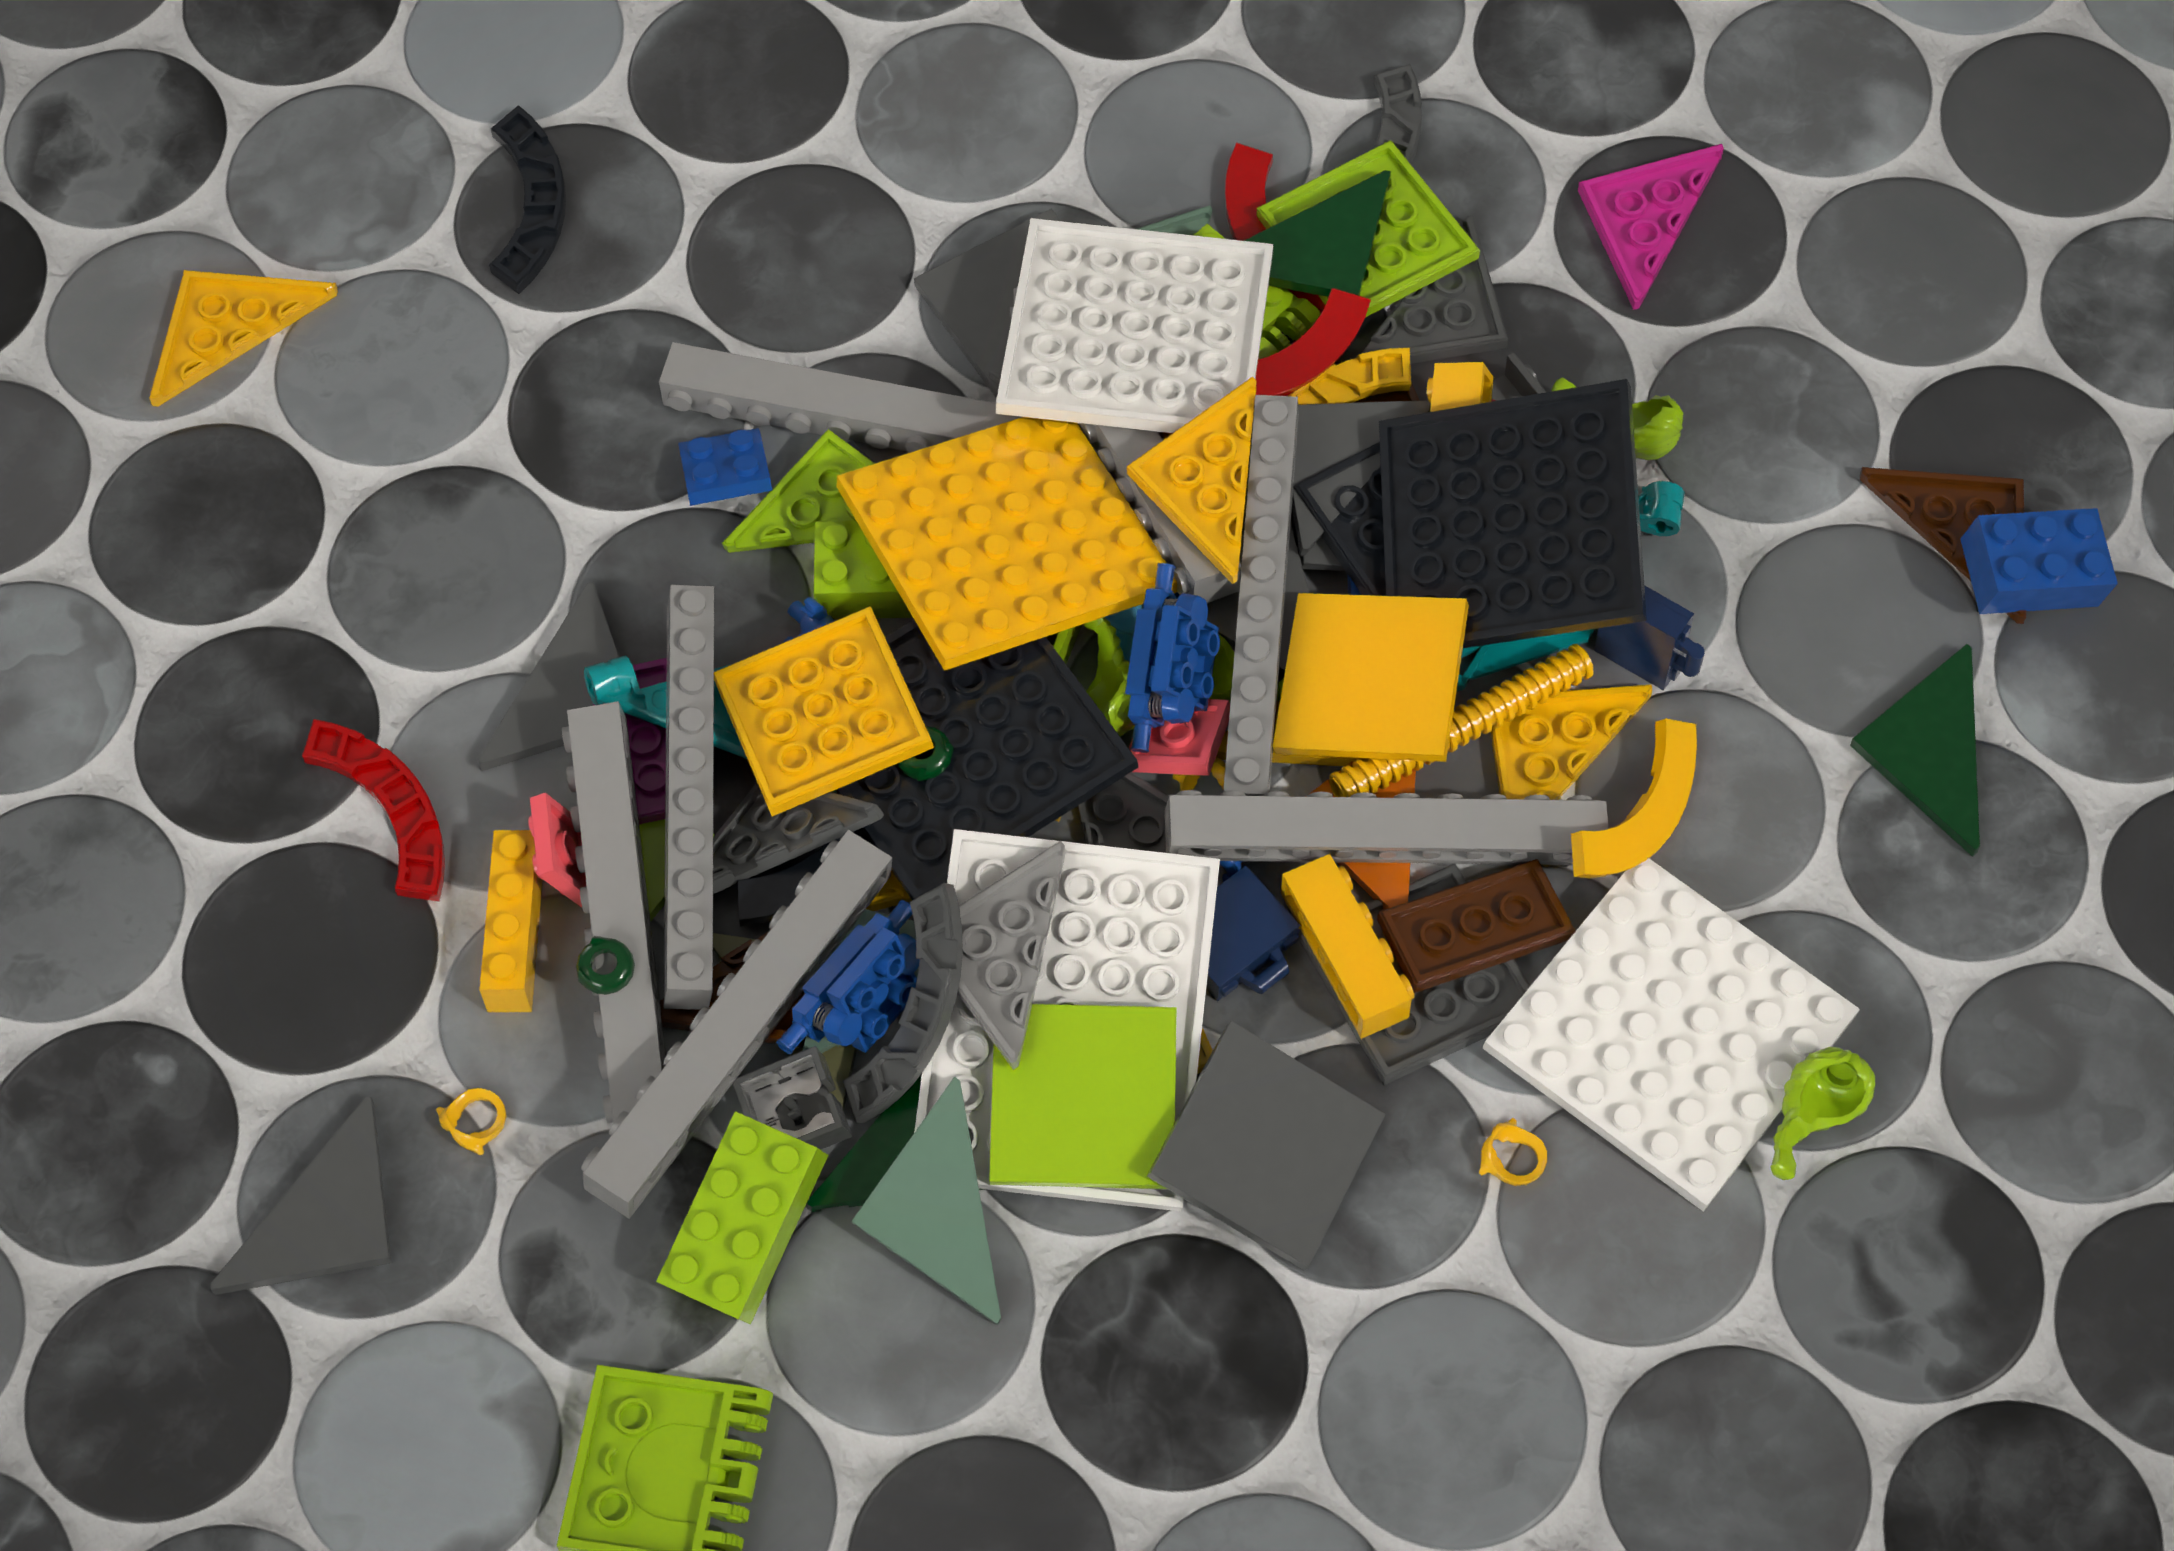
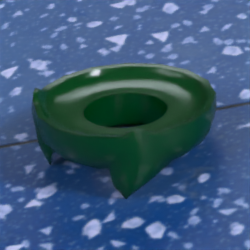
[898,726,953,781]
[576,936,635,995]

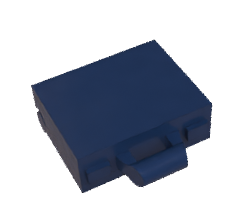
[1594,585,1705,691]
[1206,866,1301,1001]

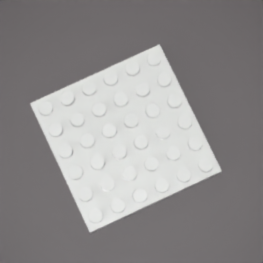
[996,218,1274,433]
[1483,858,1860,1212]

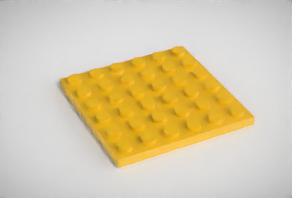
[836,417,1177,671]

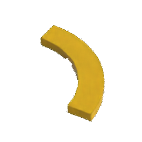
[1289,348,1411,405]
[1571,718,1697,878]

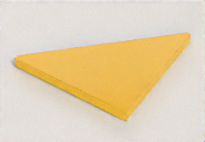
[149,270,338,407]
[1127,376,1257,584]
[1491,684,1652,800]

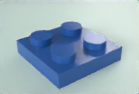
[678,428,772,506]

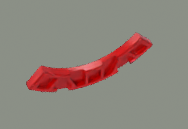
[1225,142,1325,313]
[1256,288,1371,396]
[302,719,445,902]

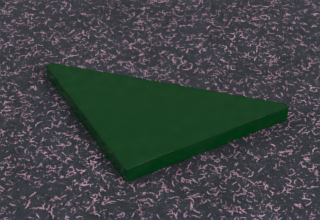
[1244,170,1391,297]
[1850,644,1980,857]
[806,1076,985,1212]

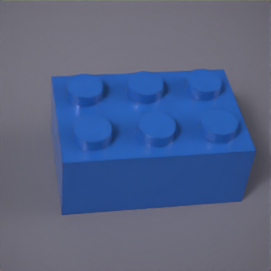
[1960,508,2118,614]

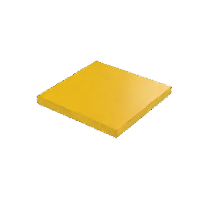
[1273,593,1469,762]
[714,606,934,817]

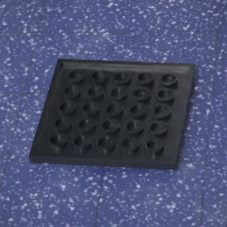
[1379,379,1647,648]
[835,619,1138,900]

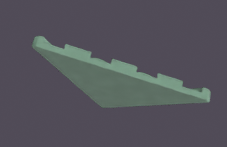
[851,1077,1001,1325]

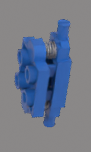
[1125,563,1220,753]
[776,900,920,1054]

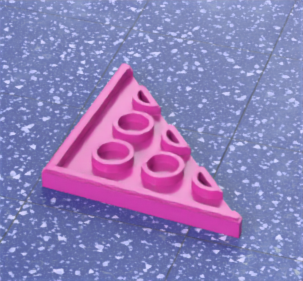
[1578,144,1724,310]

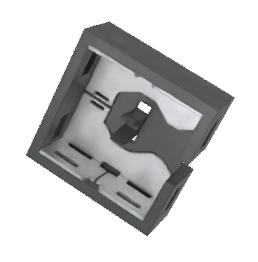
[733,1046,852,1150]

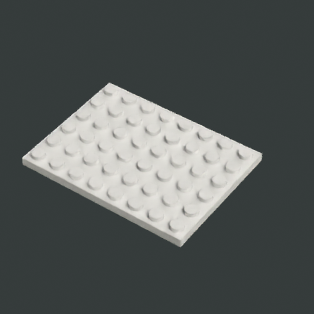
[914,829,1220,1212]

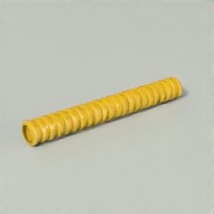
[1329,644,1594,797]

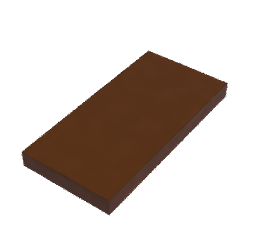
[1377,859,1576,993]

